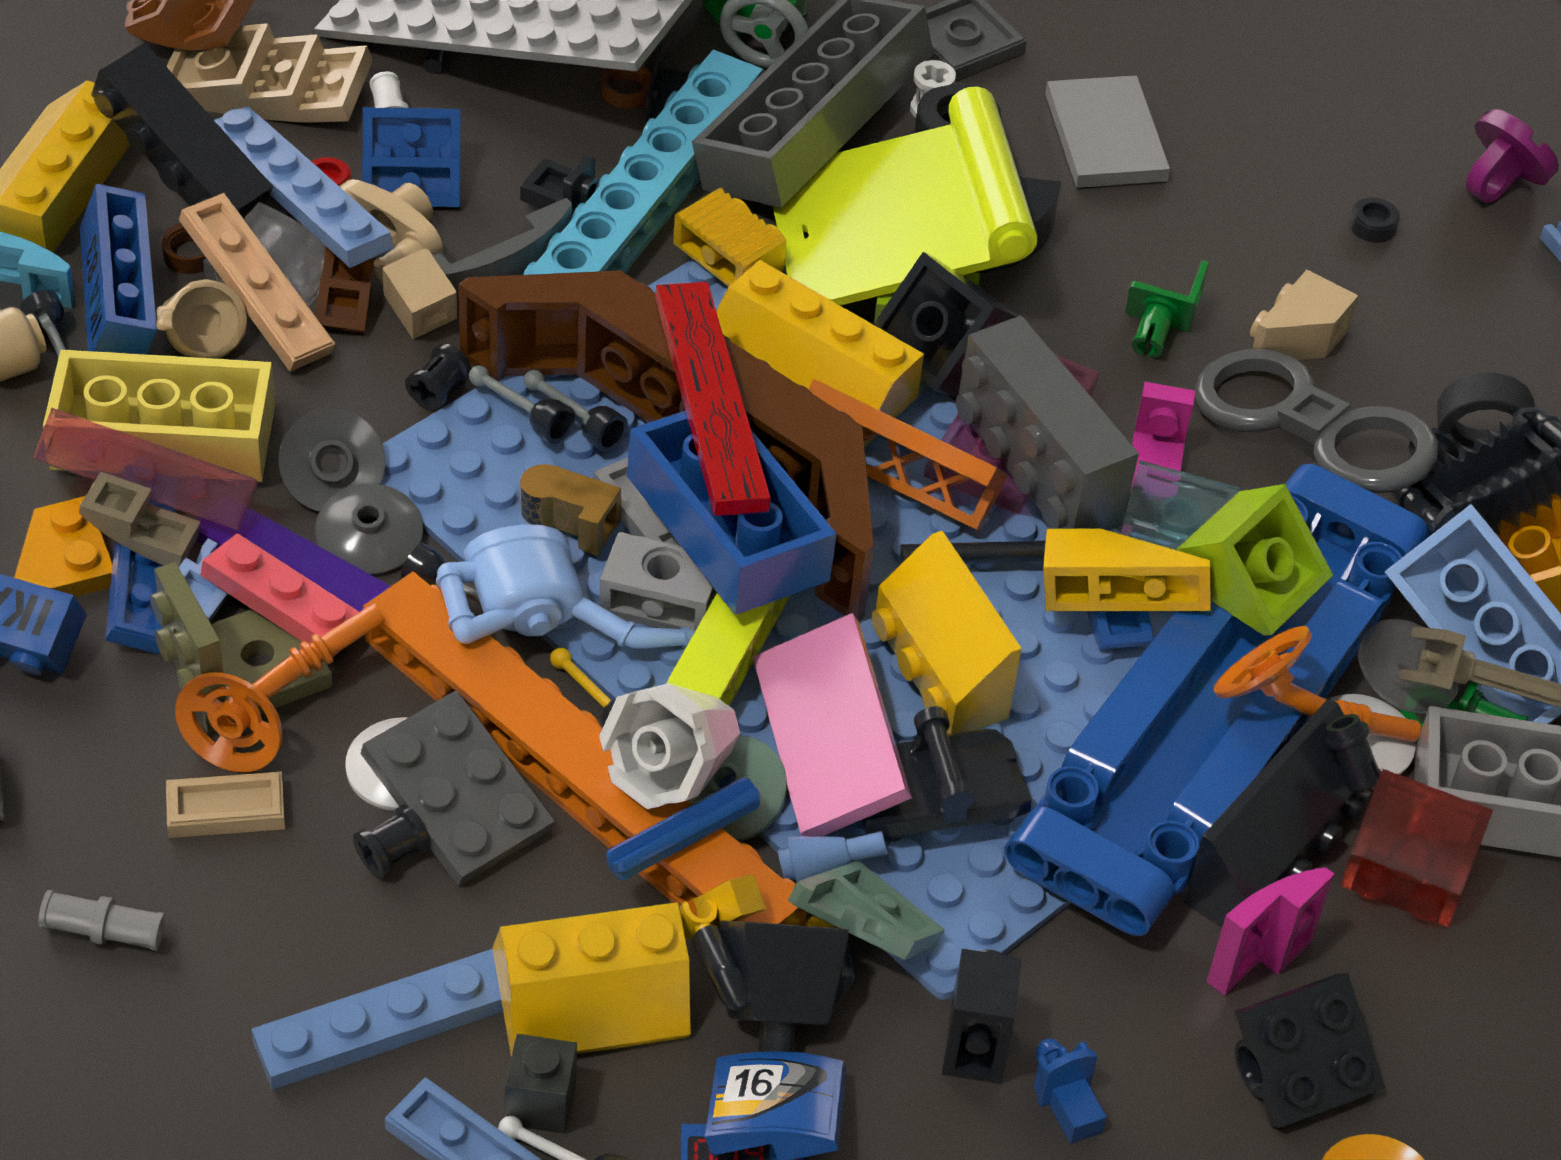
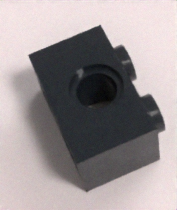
[941,948,1022,1084]

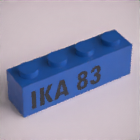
[80,184,157,355]
[0,574,87,675]

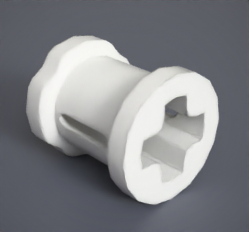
[910,60,956,118]

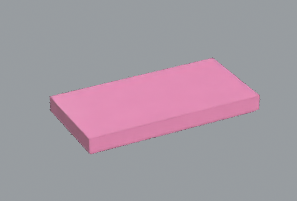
[752,613,912,837]

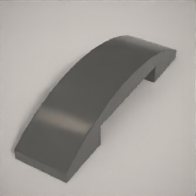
[433,198,572,308]

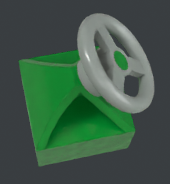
[703,0,809,68]

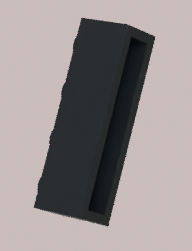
[91,42,273,222]

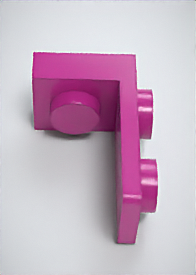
[1129,382,1195,506]

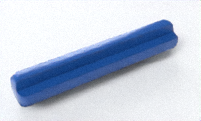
[606,778,761,881]

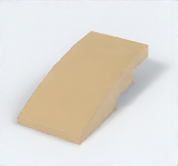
[167,23,373,122]

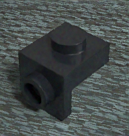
[520,155,599,215]

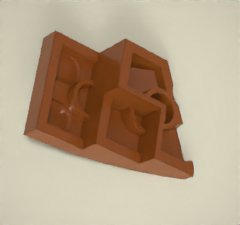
[125,0,254,50]

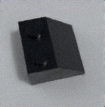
[873,252,1018,398]

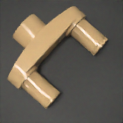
[303,179,444,283]

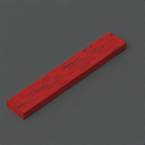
[655,282,771,516]

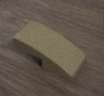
[79,471,201,567]

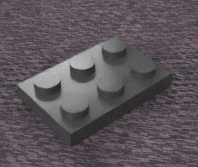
[360,690,555,887]

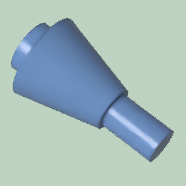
[777,831,887,882]

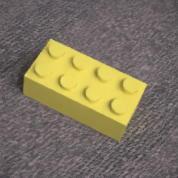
[43,350,275,482]

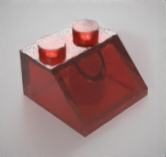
[1340,769,1493,928]

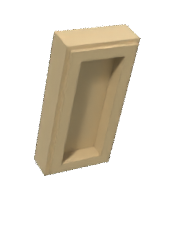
[166,772,285,838]

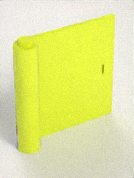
[773,86,1037,305]

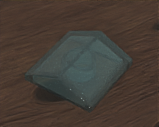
[1120,460,1240,550]

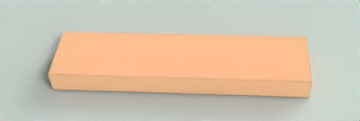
[179,193,335,372]

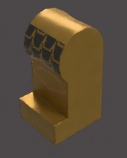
[520,464,621,556]

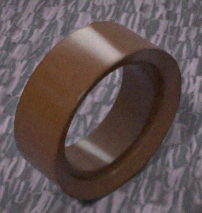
[601,65,652,109]
[161,223,212,274]

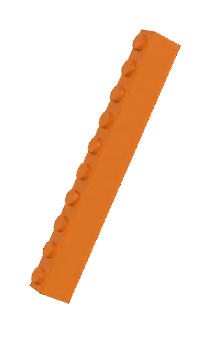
[363,572,807,926]

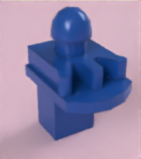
[1033,1038,1107,1144]

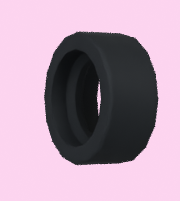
[1437,372,1535,459]

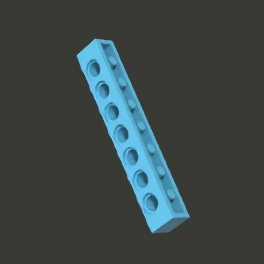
[523,50,763,275]

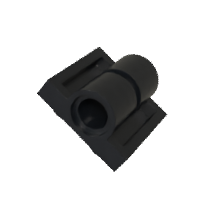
[1235,973,1385,1128]

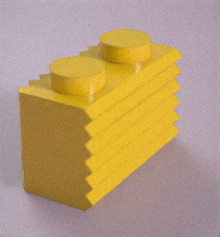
[673,187,786,287]

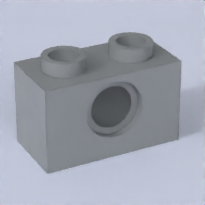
[599,532,717,631]

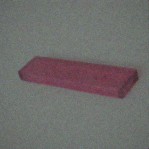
[33,408,258,531]

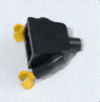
[679,899,856,1052]

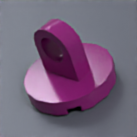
[1466,109,1559,203]

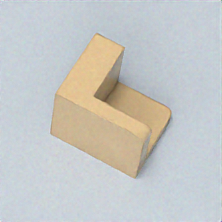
[382,248,457,339]

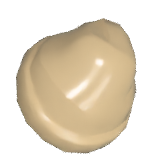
[155,279,247,359]

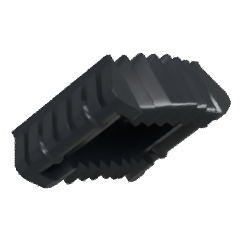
[1390,407,1561,536]

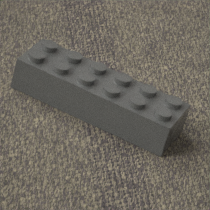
[692,0,933,208]

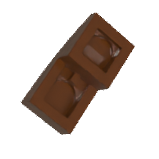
[315,246,375,334]

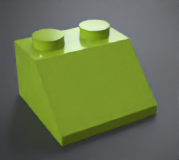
[1177,484,1333,636]

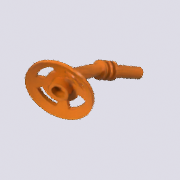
[175,603,386,773]
[1214,626,1421,742]

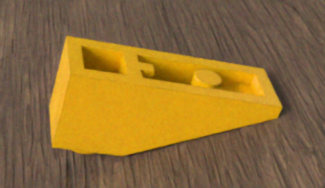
[1043,529,1211,611]

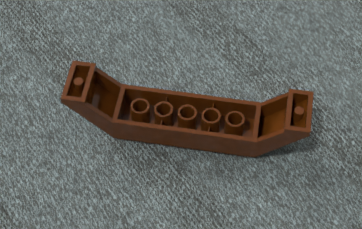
[459,270,874,621]

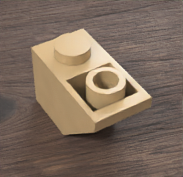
[1250,270,1359,360]

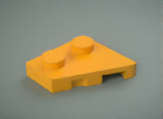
[14,496,112,597]

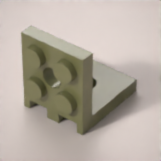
[150,562,332,733]

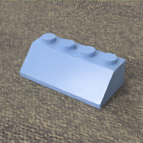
[1384,504,1561,724]

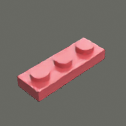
[200,533,359,657]

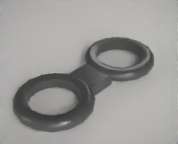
[1194,349,1439,494]

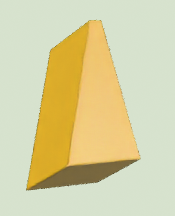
[693,874,766,928]

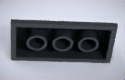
[1184,698,1373,928]

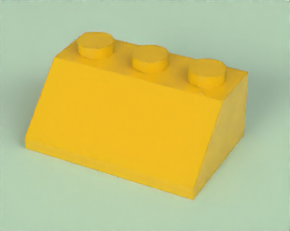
[872,531,1022,734]
[492,902,691,1056]

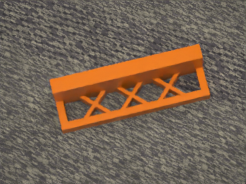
[809,379,1008,531]

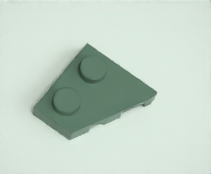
[788,861,945,960]

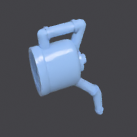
[436,524,695,649]

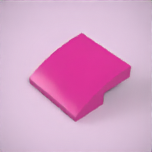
[1206,867,1335,996]

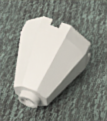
[599,683,740,809]

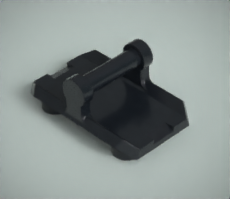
[862,706,1032,842]

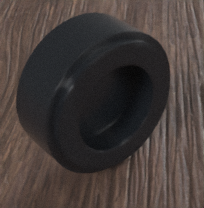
[1349,198,1400,243]

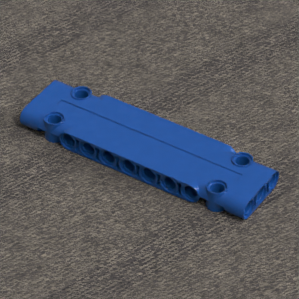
[1004,464,1431,936]

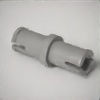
[38,890,166,951]

